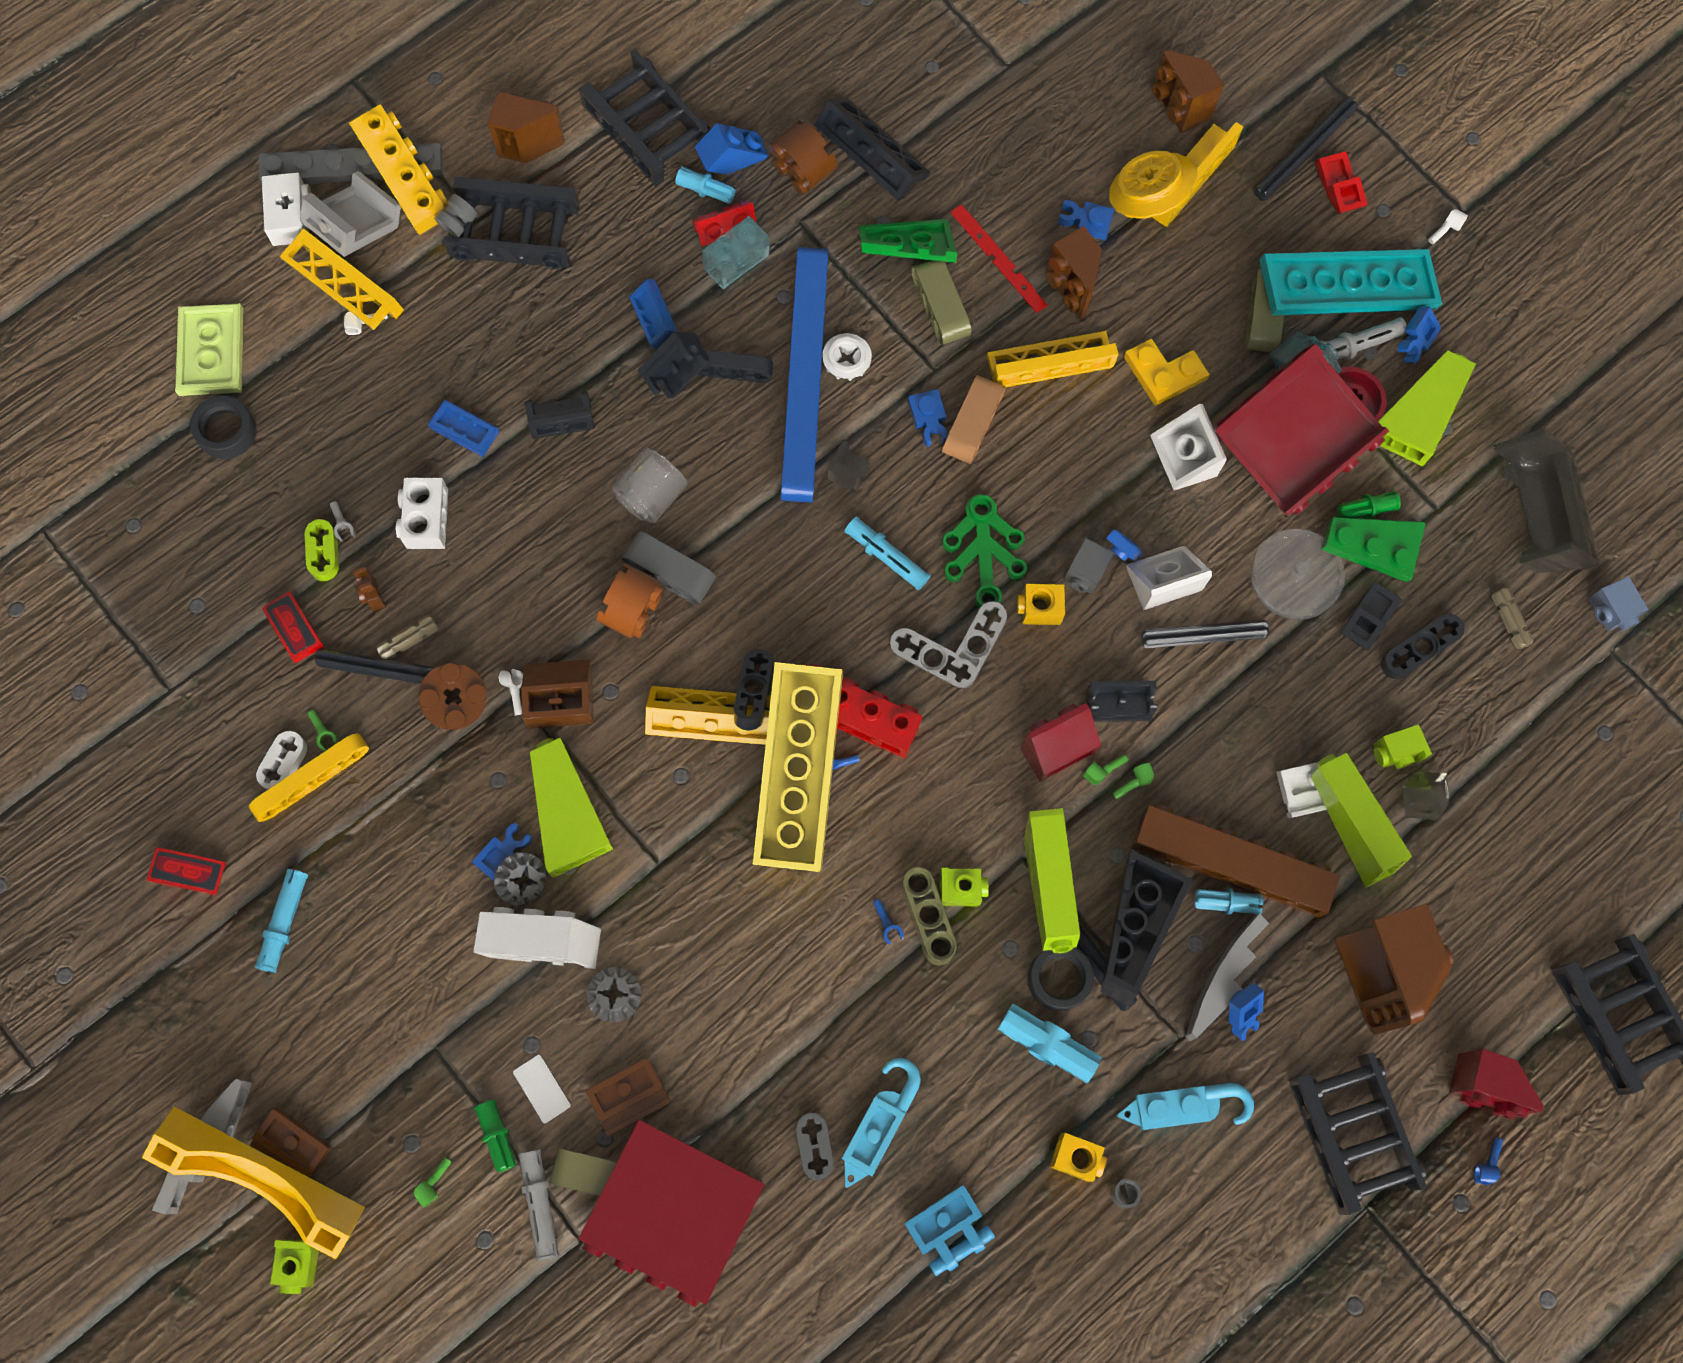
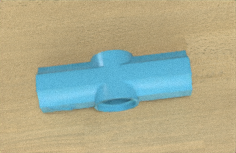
[997,1004,1102,1084]

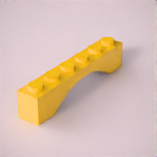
[142,1107,365,1259]

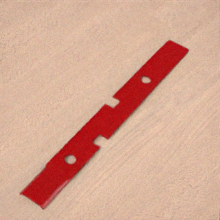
[951,205,1048,313]

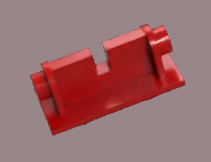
[692,200,758,247]

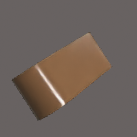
[942,375,1006,464]

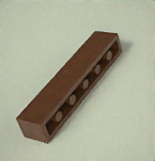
[1131,804,1340,918]

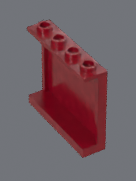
[1213,343,1389,516]
[578,1120,765,1307]

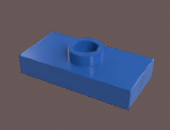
[629,279,677,349]
[428,400,500,457]
[1107,529,1144,561]

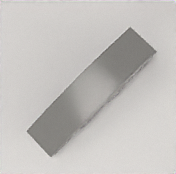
[1185,914,1269,1041]
[152,1079,252,1214]

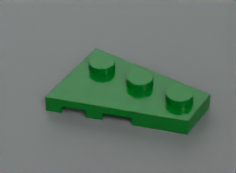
[859,219,957,263]
[1321,517,1426,582]

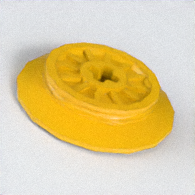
[1109,151,1197,219]

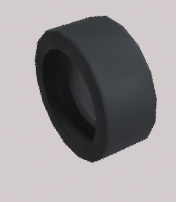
[190,395,257,459]
[1028,948,1094,1011]

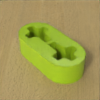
[305,519,339,581]

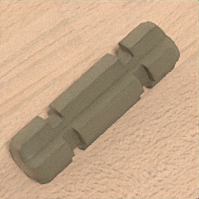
[1492,588,1533,649]
[376,615,438,660]

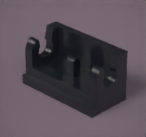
[637,332,710,398]
[525,391,594,439]
[1086,681,1157,722]

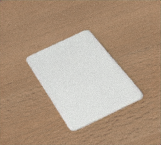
[513,1055,571,1123]

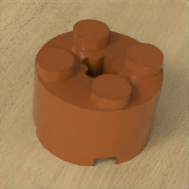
[596,563,664,639]

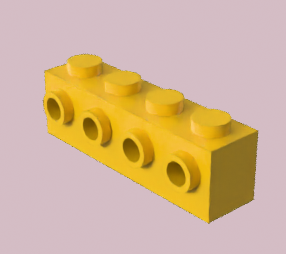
[349,104,448,235]

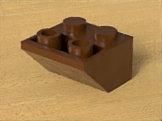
[1152,50,1224,133]
[488,92,565,163]
[1046,226,1102,320]
[521,660,594,729]

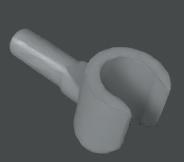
[330,501,356,542]

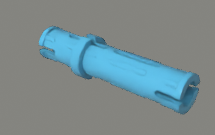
[844,516,931,591]
[254,869,308,973]

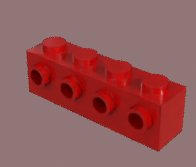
[803,664,923,759]

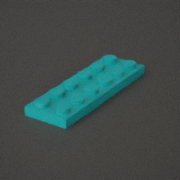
[1259,249,1442,316]

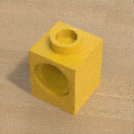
[1017,584,1065,625]
[1049,1133,1107,1182]

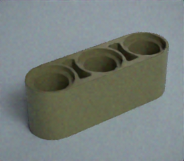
[911,260,972,345]
[1245,267,1284,354]
[901,867,957,966]
[549,1148,617,1196]

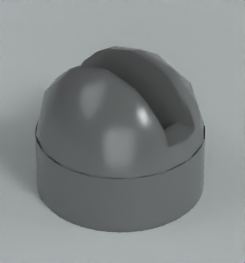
[1110,1179,1141,1208]

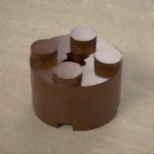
[769,120,838,195]
[419,663,487,730]

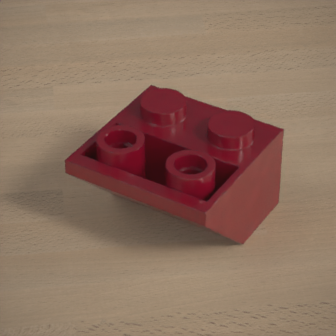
[1021,703,1101,782]
[1449,1049,1544,1119]

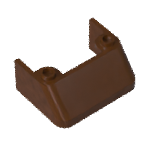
[1334,903,1453,1035]

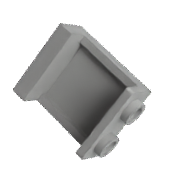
[300,171,401,257]

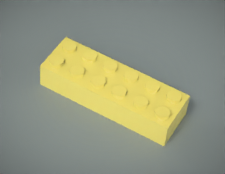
[753,662,843,872]

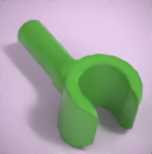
[308,710,339,751]
[1083,754,1128,785]
[1113,763,1154,799]
[414,1157,451,1207]

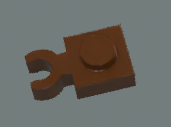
[353,566,386,612]

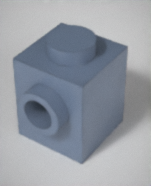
[1588,577,1649,632]

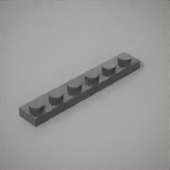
[259,143,443,185]

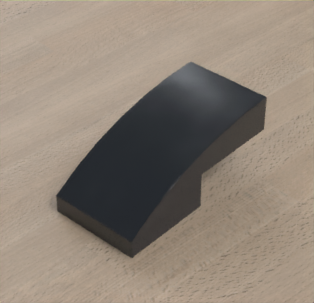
[1340,582,1402,651]

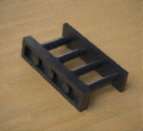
[579,49,711,186]
[444,177,579,269]
[1551,934,1683,1095]
[1288,1052,1427,1215]

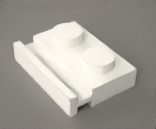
[1276,762,1327,818]

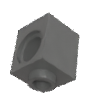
[1064,538,1114,594]

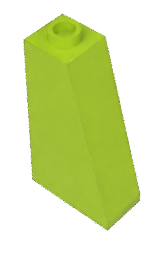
[1378,351,1476,467]
[530,738,613,878]
[1311,753,1412,888]
[1024,808,1080,953]

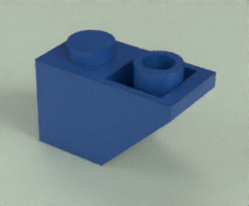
[695,123,769,175]

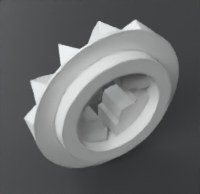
[822,333,872,381]

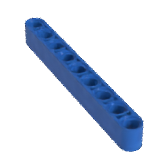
[781,247,828,503]

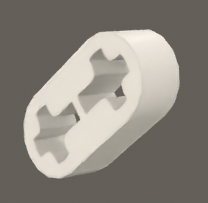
[256,731,307,790]

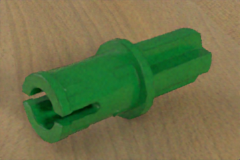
[1336,490,1401,519]
[474,1100,516,1172]

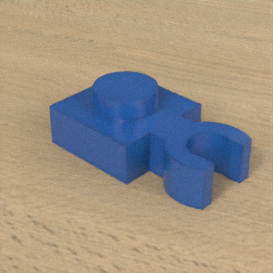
[1058,200,1115,241]
[1397,307,1441,363]
[908,389,947,447]
[472,823,532,881]
[1229,982,1264,1041]

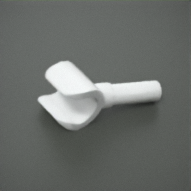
[1428,209,1468,244]
[344,312,388,335]
[499,669,523,715]

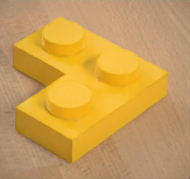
[1124,339,1210,406]

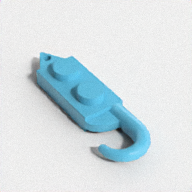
[842,1058,921,1188]
[1117,1083,1254,1130]

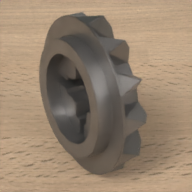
[494,852,548,906]
[586,967,641,1022]

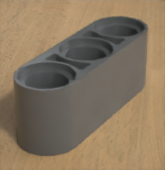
[621,531,716,605]

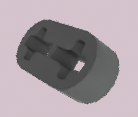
[796,1113,833,1180]

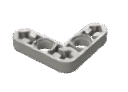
[890,601,1007,688]

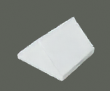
[1150,404,1227,490]
[1126,546,1212,610]

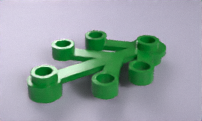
[942,494,1027,612]

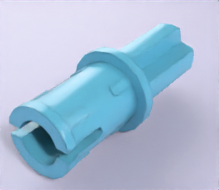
[675,166,736,204]
[1194,888,1263,915]

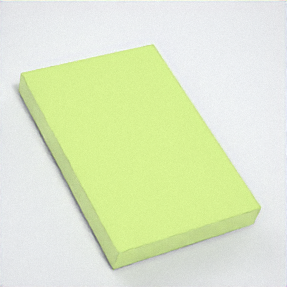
[175,303,243,396]

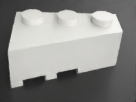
[474,907,601,969]

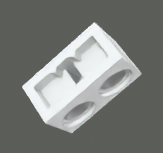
[396,478,448,549]

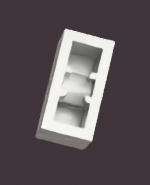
[262,173,311,246]

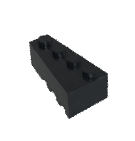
[1100,850,1193,1007]

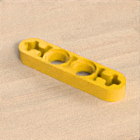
[249,733,369,822]

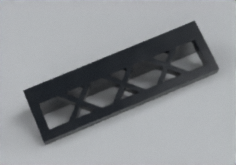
[814,97,930,200]

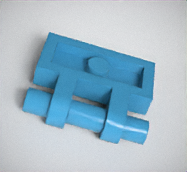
[904,1185,995,1276]

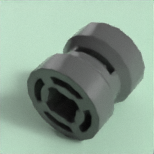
[434,194,478,237]

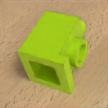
[1373,724,1432,769]
[939,868,988,906]
[270,1239,319,1294]

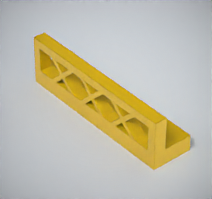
[1152,122,1243,228]
[280,229,404,330]
[987,331,1118,387]
[645,686,771,745]

